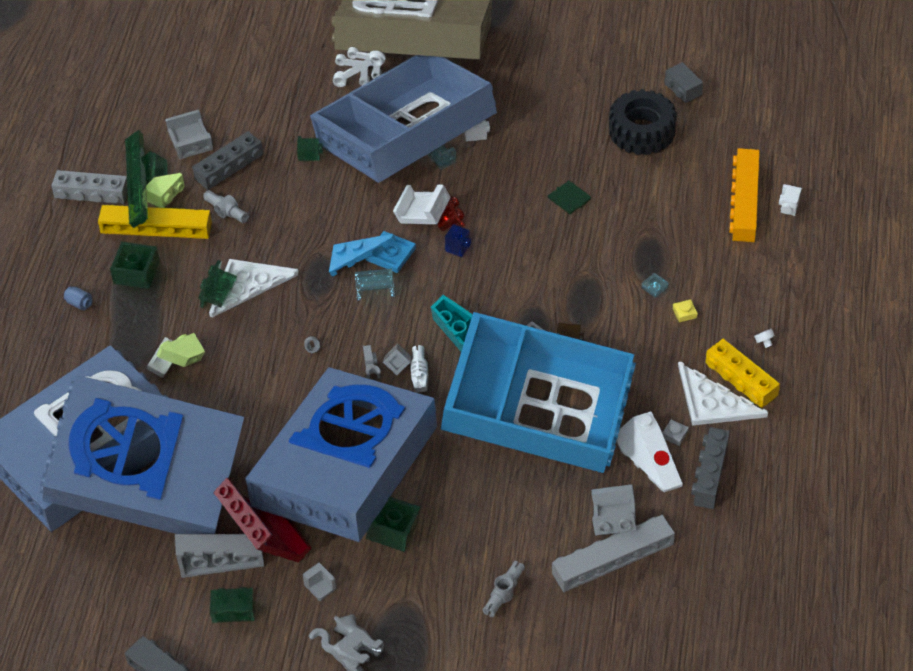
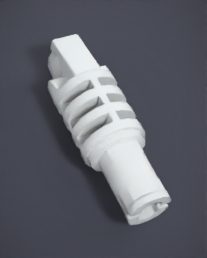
[411,345,429,393]

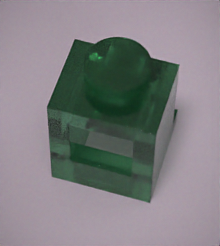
[297,136,323,161]

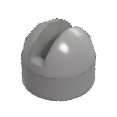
[304,336,320,353]

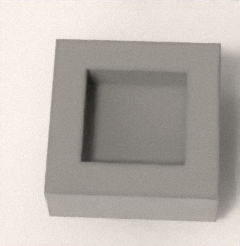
[662,420,689,446]

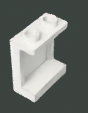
[393,185,451,224]

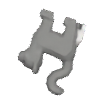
[309,614,384,671]

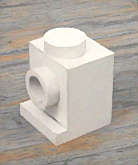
[779,184,801,216]

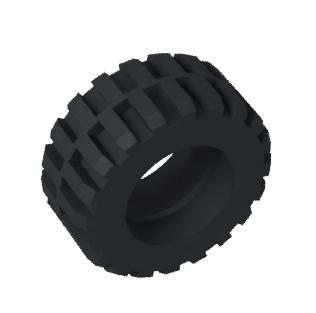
[609,89,677,155]

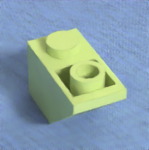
[144,173,185,208]
[157,333,205,367]

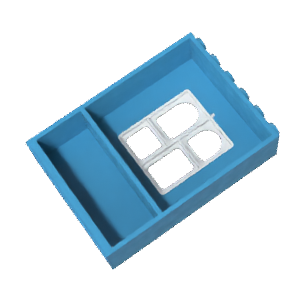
[441,312,636,473]

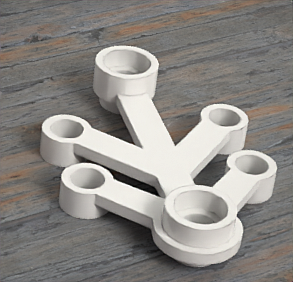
[333,47,386,87]

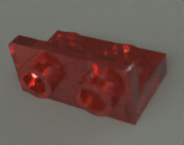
[437,191,465,231]

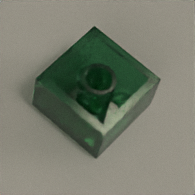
[110,241,160,289]
[366,496,421,552]

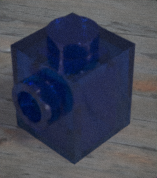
[445,224,471,257]

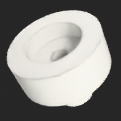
[754,328,775,348]

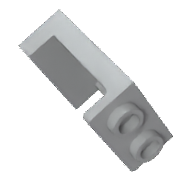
[166,110,213,159]
[592,485,636,535]

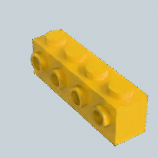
[705,339,780,408]

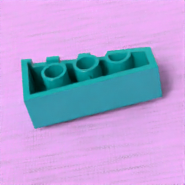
[431,295,473,352]

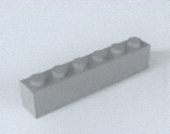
[552,515,675,593]

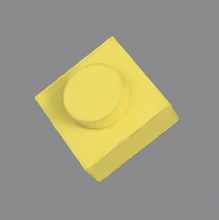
[673,299,698,322]

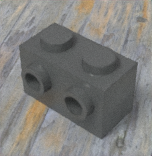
[664,62,703,103]

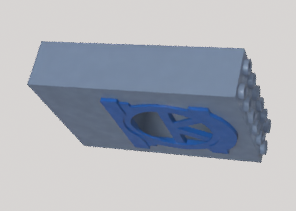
[246,367,437,542]
[40,375,244,534]

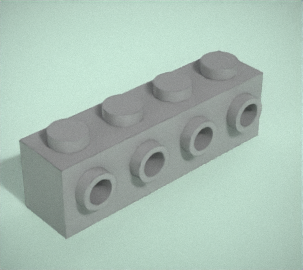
[51,170,129,204]

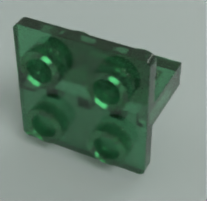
[198,260,238,308]

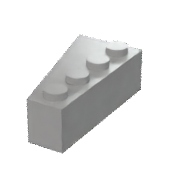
[175,534,264,578]

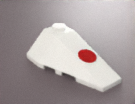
[616,412,683,492]

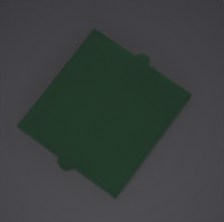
[548,180,591,214]

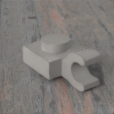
[363,345,381,379]

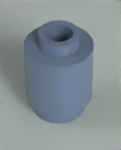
[64,286,93,311]

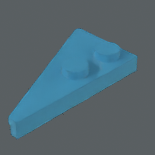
[329,234,396,276]

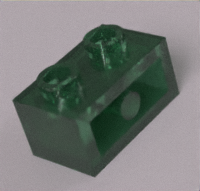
[210,587,255,623]

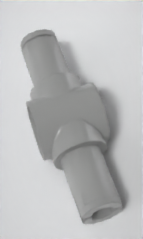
[203,190,249,223]
[483,561,525,617]

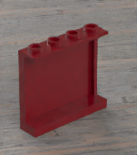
[213,478,312,563]

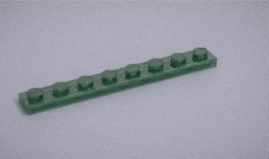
[125,130,148,228]

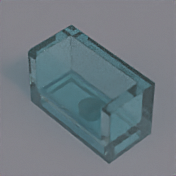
[427,145,456,170]
[355,268,395,300]

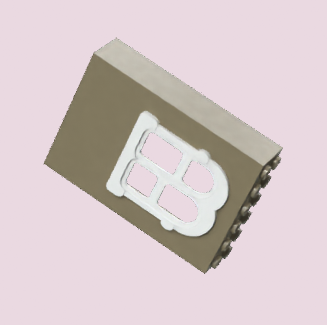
[332,0,492,59]

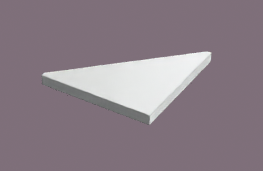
[209,259,299,317]
[678,362,768,426]

